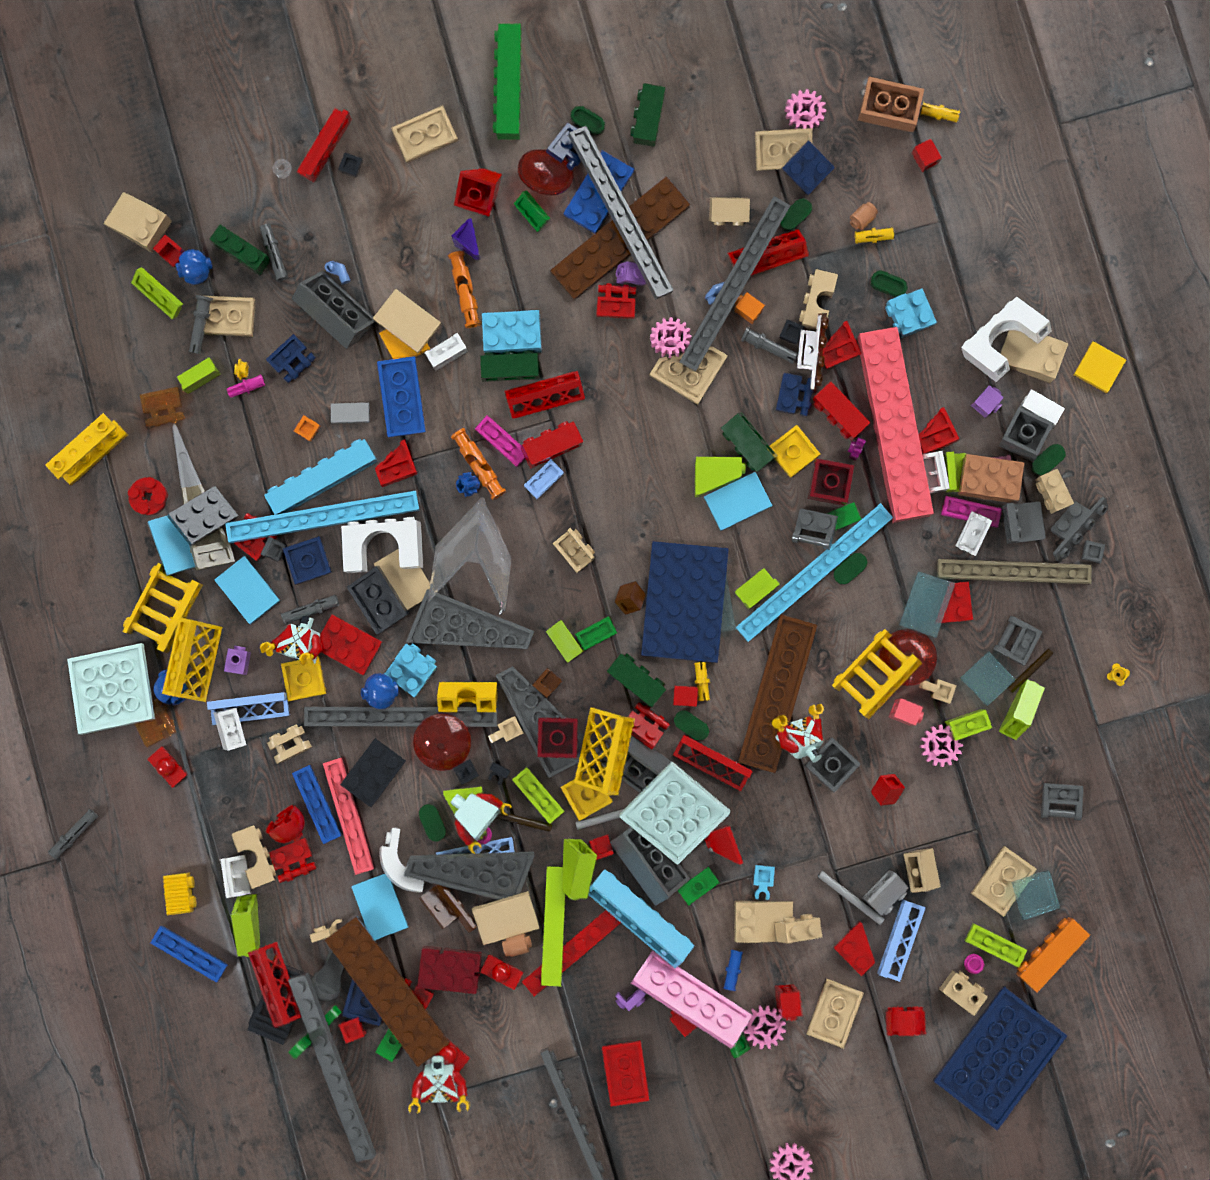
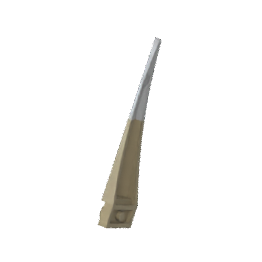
[172,424,235,571]

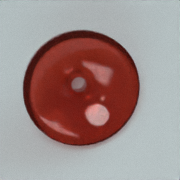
[517,149,573,196]
[879,629,937,686]
[413,714,471,771]

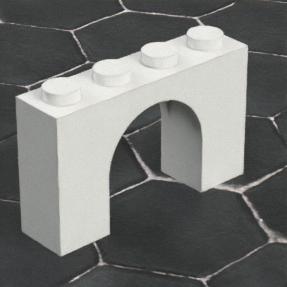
[961,297,1052,382]
[341,517,423,573]

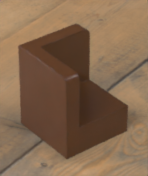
[615,581,645,615]
[533,668,562,698]

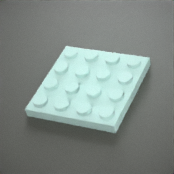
[67,643,155,735]
[619,762,730,865]

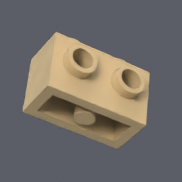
[709,197,750,226]
[1035,469,1074,514]
[904,848,941,893]
[774,914,822,943]
[939,970,987,1016]

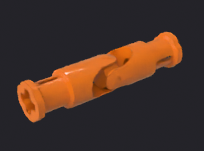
[448,251,482,329]
[451,428,506,500]

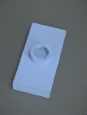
[524,459,564,499]

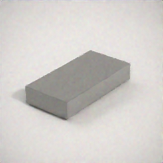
[331,403,370,424]

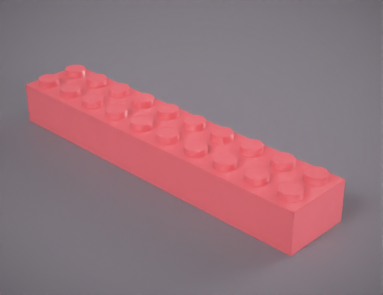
[857,327,934,523]

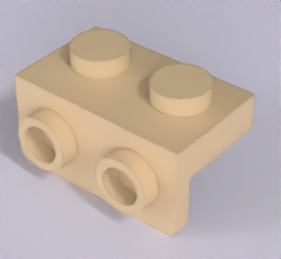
[553,528,595,573]

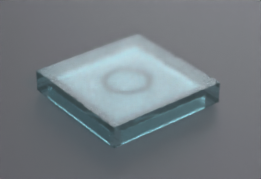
[960,652,1016,706]
[1012,870,1060,920]

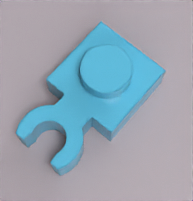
[753,865,775,900]

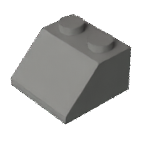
[862,870,908,916]

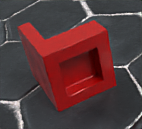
[912,139,942,172]
[153,235,184,267]
[673,686,698,707]
[871,774,905,806]
[589,834,614,860]
[339,1017,367,1043]

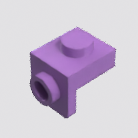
[616,261,646,286]
[616,988,646,1011]

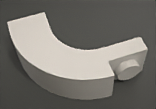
[379,828,424,893]

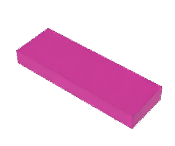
[475,415,525,467]
[941,496,1002,528]

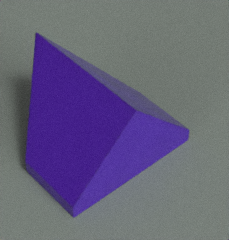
[451,218,480,260]

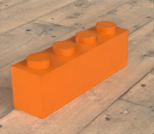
[1016,917,1090,993]

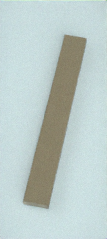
[937,559,1092,584]

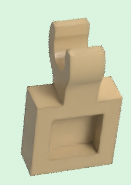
[919,679,956,704]
[488,716,523,743]
[310,919,342,942]

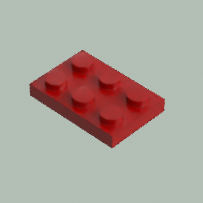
[320,614,383,675]
[602,1040,649,1106]

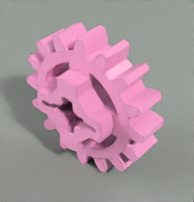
[785,89,826,130]
[650,317,691,358]
[919,725,963,767]
[743,1005,786,1049]
[770,1143,813,1180]

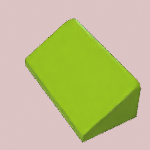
[546,620,583,663]

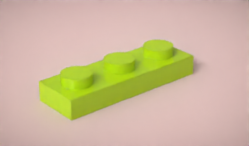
[131,267,183,320]
[512,767,564,824]
[965,923,1027,967]

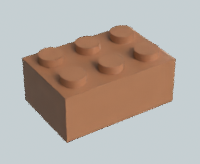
[858,77,924,132]
[958,454,1024,504]

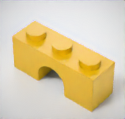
[437,682,497,712]

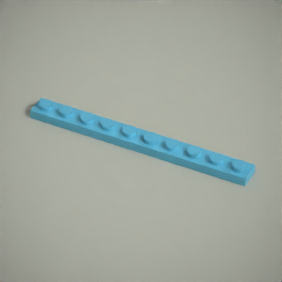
[225,491,419,543]
[736,503,893,642]

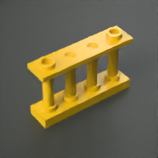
[45,413,128,486]
[122,563,203,653]
[832,629,922,720]

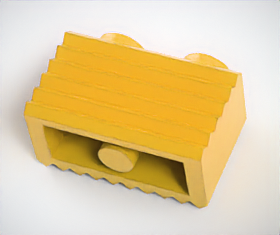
[163,872,196,915]

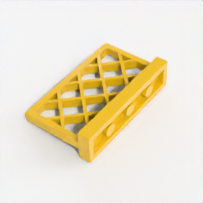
[162,618,222,702]
[574,708,635,795]

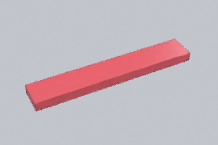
[323,758,375,875]

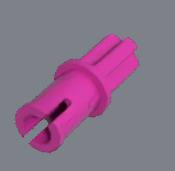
[227,374,266,398]

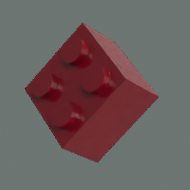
[807,458,854,506]
[537,718,578,758]

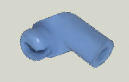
[325,261,350,284]
[705,282,725,305]

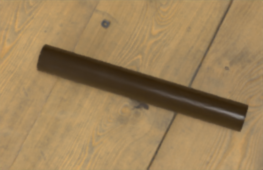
[1007,648,1054,693]
[495,813,552,832]

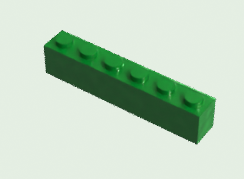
[493,24,522,140]

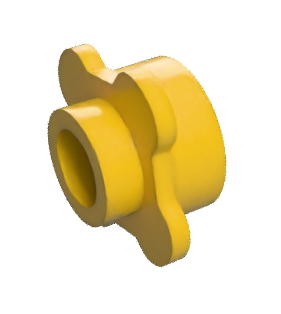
[234,359,249,380]
[1107,663,1130,686]

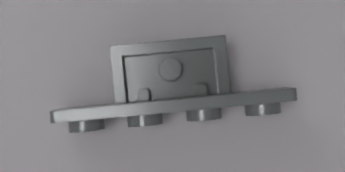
[1050,497,1108,563]

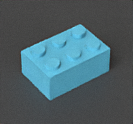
[482,310,542,355]

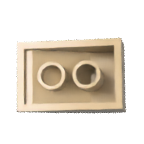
[103,192,172,252]
[1000,330,1068,383]
[734,901,793,943]

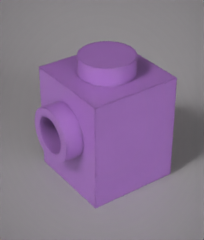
[971,385,1004,418]
[224,646,251,675]

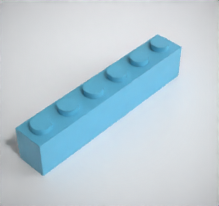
[264,439,378,515]
[588,870,695,968]

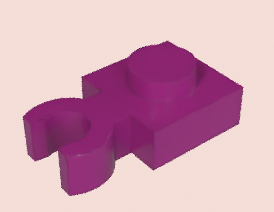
[847,438,866,461]

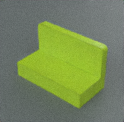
[177,358,220,394]
[943,452,966,493]
[735,569,780,610]
[945,709,992,741]

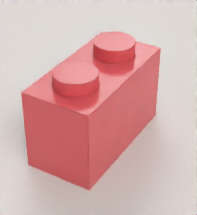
[889,698,924,726]

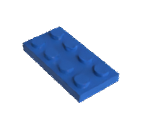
[563,150,634,234]
[377,356,426,438]

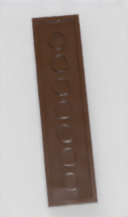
[550,176,690,300]
[738,614,817,773]
[325,916,450,1067]

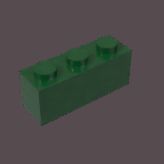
[630,83,666,147]
[209,224,270,276]
[480,350,539,382]
[721,412,778,472]
[607,653,666,708]

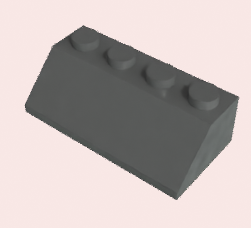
[291,270,376,349]
[598,735,681,793]
[609,826,690,906]

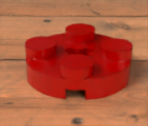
[128,477,168,516]

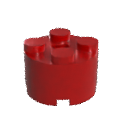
[885,1007,926,1036]

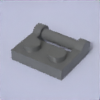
[792,508,838,550]
[993,616,1042,666]
[1040,783,1083,821]

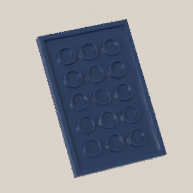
[641,541,729,663]
[933,986,1067,1130]

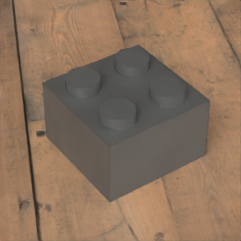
[999,407,1054,463]
[803,737,860,793]

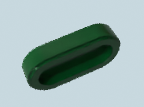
[571,106,605,136]
[780,198,812,231]
[870,271,908,297]
[1031,444,1066,476]
[833,553,867,585]
[674,710,709,741]
[419,804,446,842]

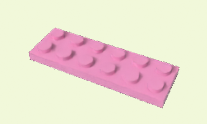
[632,950,752,1049]

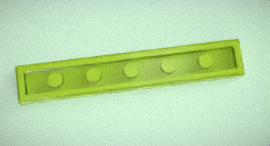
[541,867,565,986]

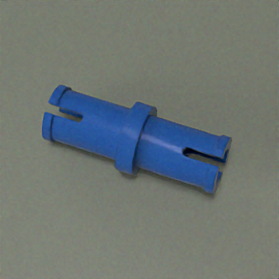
[723,950,743,991]

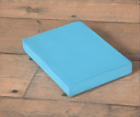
[704,472,772,531]
[148,515,195,576]
[214,556,281,625]
[351,874,408,940]

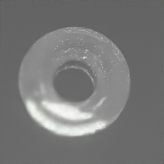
[273,159,292,178]

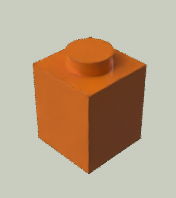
[734,292,765,324]

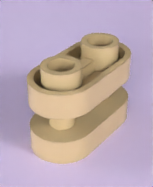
[267,724,312,764]

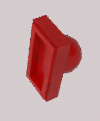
[147,746,188,788]
[480,954,524,990]
[435,1038,470,1072]

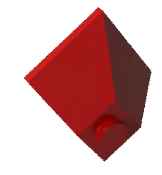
[454,168,502,217]
[704,824,743,865]

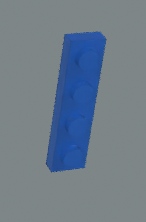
[292,765,342,844]
[150,925,228,983]

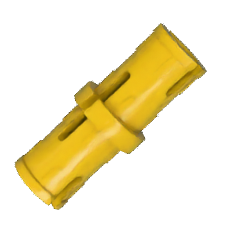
[920,102,960,123]
[854,227,894,244]
[694,662,710,701]

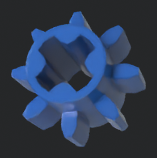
[456,472,480,497]

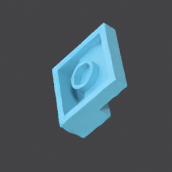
[885,289,937,338]
[384,643,438,698]

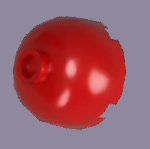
[266,805,305,843]

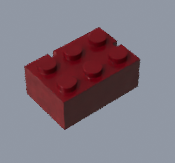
[418,946,482,994]

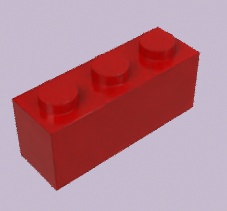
[813,382,870,441]
[521,421,584,469]
[775,984,802,1021]

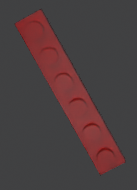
[522,910,621,996]

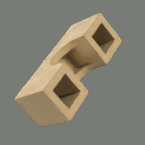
[799,269,838,331]
[231,825,276,889]

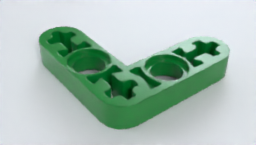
[288,1005,342,1059]

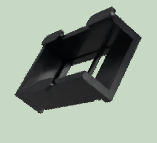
[247,963,313,1045]

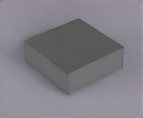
[261,537,286,562]
[1081,540,1105,564]

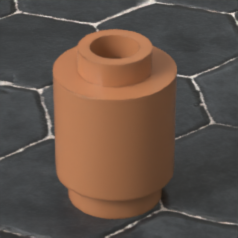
[850,202,878,230]
[502,933,532,957]

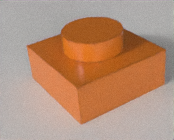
[294,415,321,442]

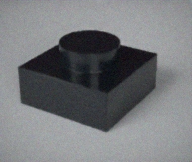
[338,152,363,178]
[779,319,804,345]

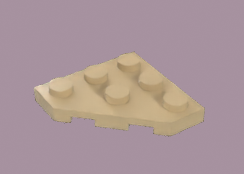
[649,346,728,405]

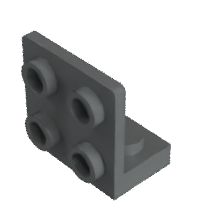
[1002,501,1046,544]

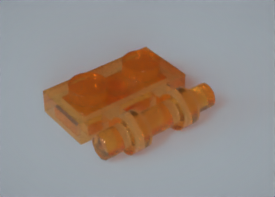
[140,387,185,427]
[135,699,177,748]

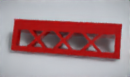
[297,108,352,183]
[728,229,809,275]
[505,371,585,419]
[673,735,753,791]
[248,942,302,1027]

